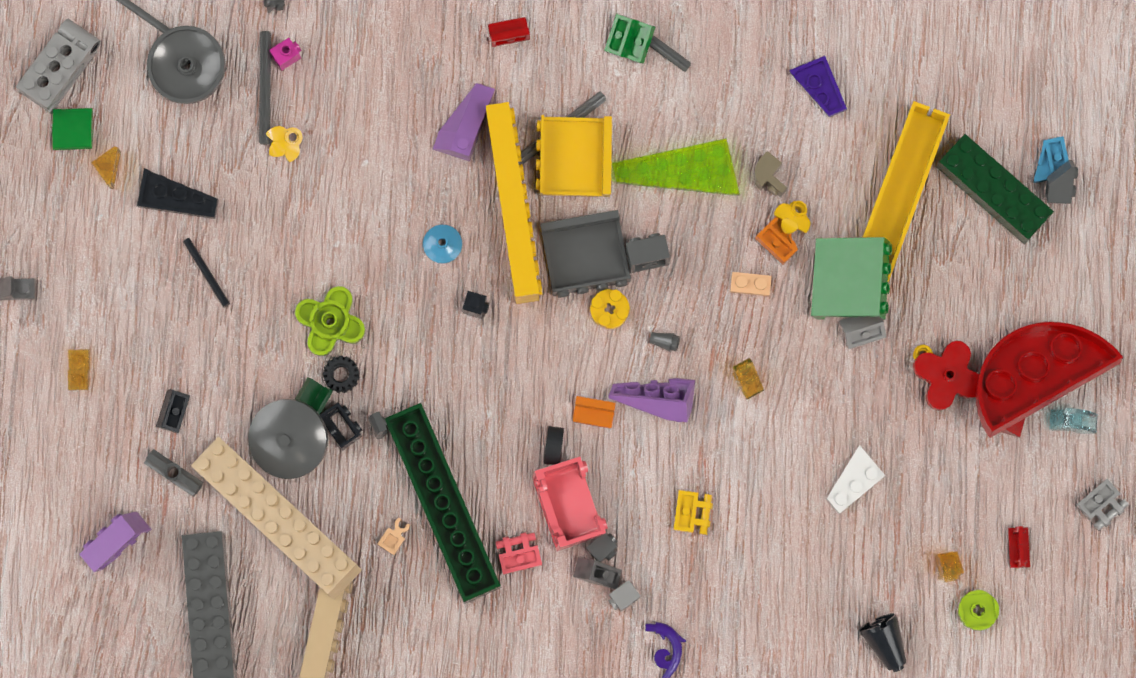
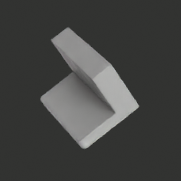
[839,317,886,349]

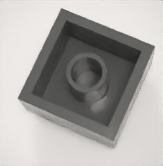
[625,233,670,273]

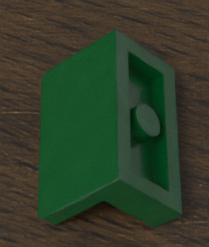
[295,377,333,415]

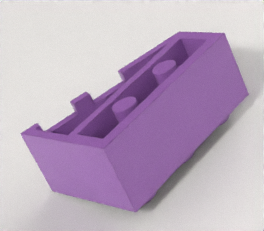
[79,511,152,572]

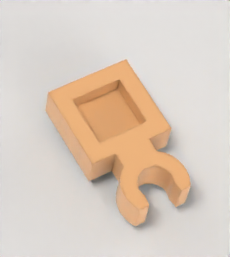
[377,518,410,556]

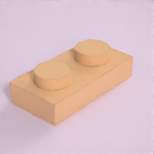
[730,272,771,296]

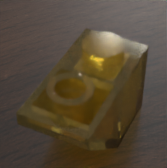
[935,551,964,582]

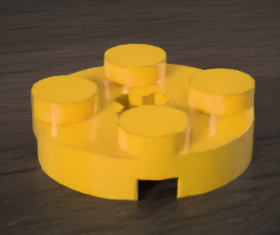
[590,289,630,329]

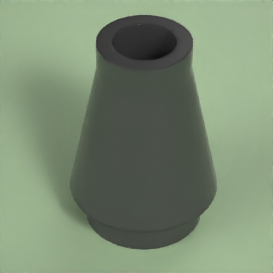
[649,332,680,352]

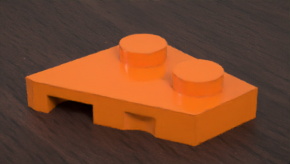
[755,217,798,265]

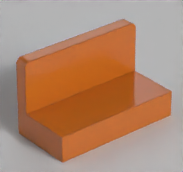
[573,396,616,429]

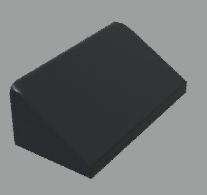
[156,389,190,433]

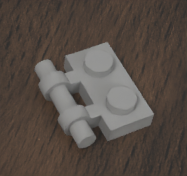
[1076,479,1129,531]

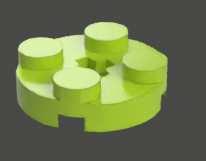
[958,590,999,631]

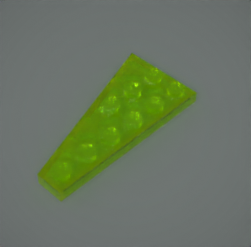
[612,138,740,196]

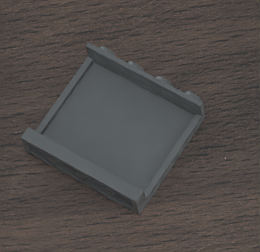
[540,210,631,298]

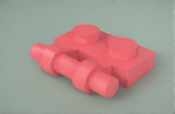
[495,532,542,575]

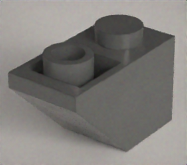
[1045,160,1078,204]

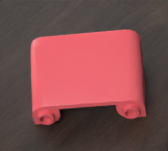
[532,457,608,551]

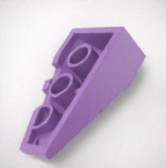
[433,83,495,162]
[609,378,695,422]

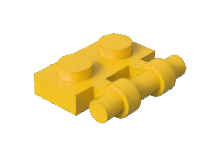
[673,490,713,535]

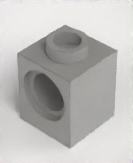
[608,580,641,612]

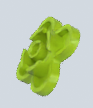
[295,286,365,356]

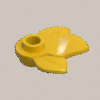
[266,126,303,162]
[774,201,810,234]

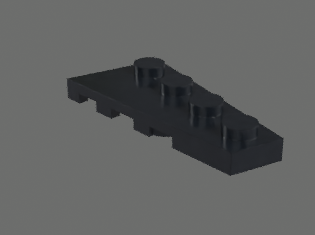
[137,168,219,219]

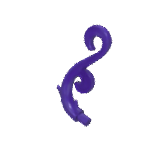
[645,622,686,678]

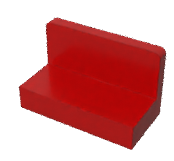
[488,17,530,47]

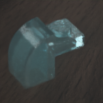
[1049,408,1098,434]

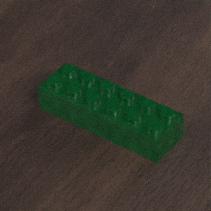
[936,134,1054,245]

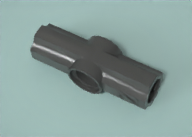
[144,449,204,497]

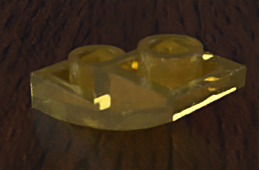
[68,349,90,390]

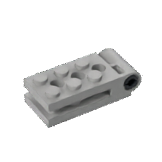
[16,19,101,114]

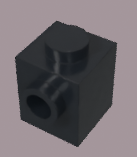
[462,291,490,319]

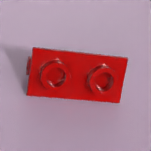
[1008,526,1030,568]

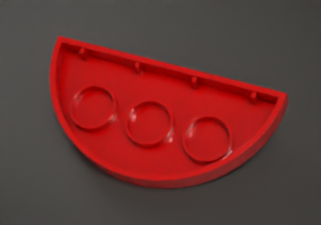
[976,322,1123,438]

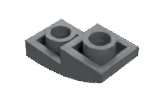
[369,412,388,440]

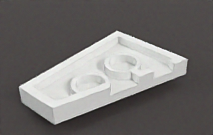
[826,445,885,514]

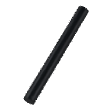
[183,238,230,308]

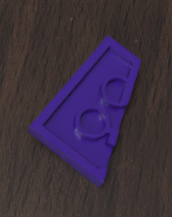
[789,56,847,117]

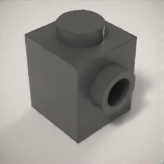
[586,533,618,563]

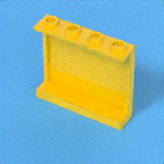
[536,115,612,197]

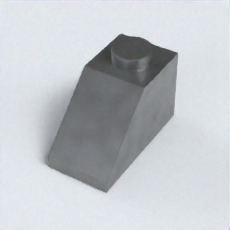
[573,557,622,589]

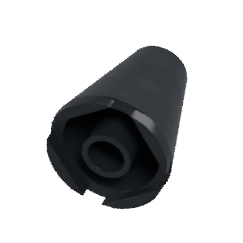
[859,613,906,672]

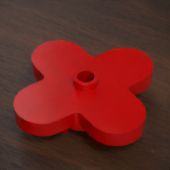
[913,341,979,411]

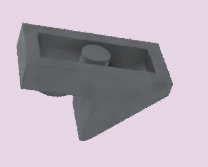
[0,276,36,300]

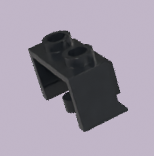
[320,403,363,451]

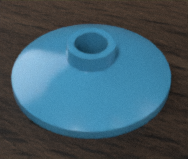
[423,225,462,264]

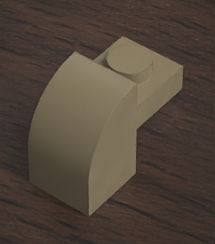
[754,151,787,197]

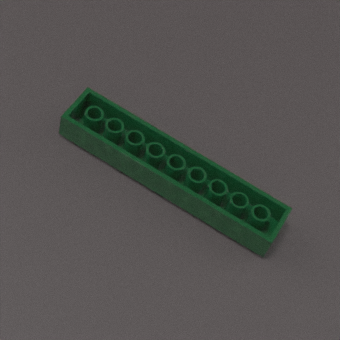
[384,403,501,604]

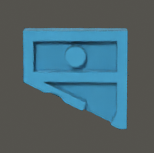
[1034,136,1069,183]

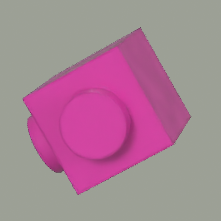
[269,38,302,71]

